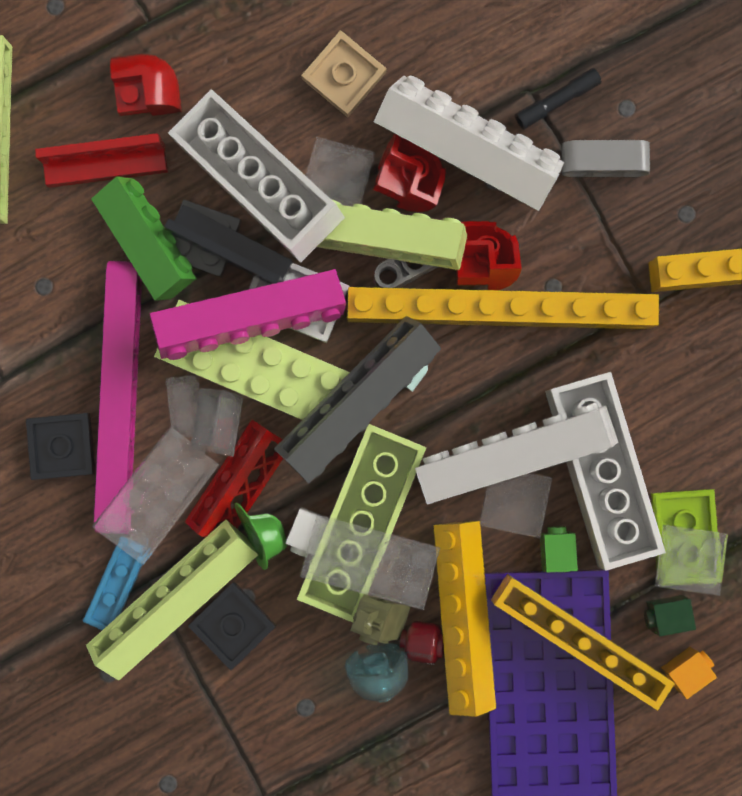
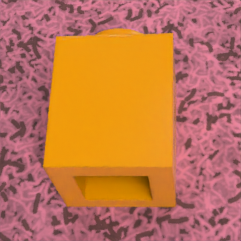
[661,647,717,699]

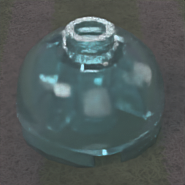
[345,643,409,702]

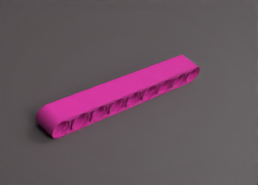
[94,261,142,534]

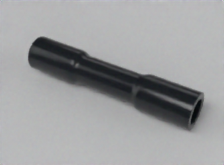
[515,68,601,130]

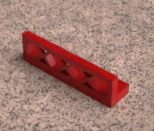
[35,133,168,188]
[185,420,283,538]

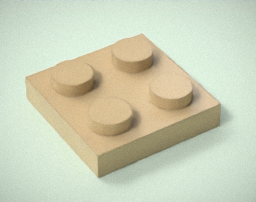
[301,30,387,117]

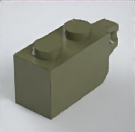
[350,594,412,645]

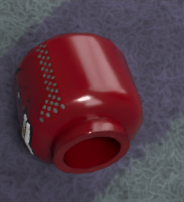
[400,621,444,665]

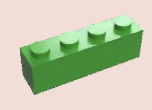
[91,176,197,300]

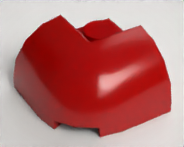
[110,54,182,116]
[373,133,446,212]
[456,221,522,291]

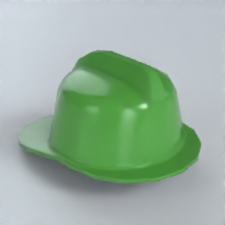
[234,502,287,570]

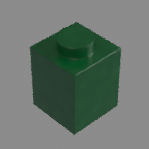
[644,595,696,636]

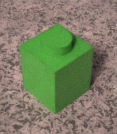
[540,526,578,573]

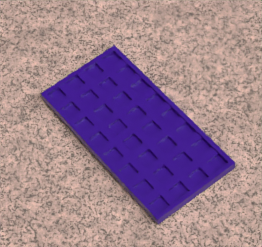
[485,569,617,796]

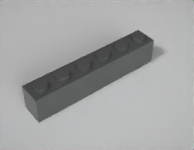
[274,316,441,483]

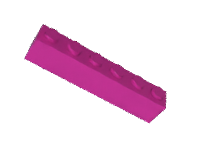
[150,269,346,360]

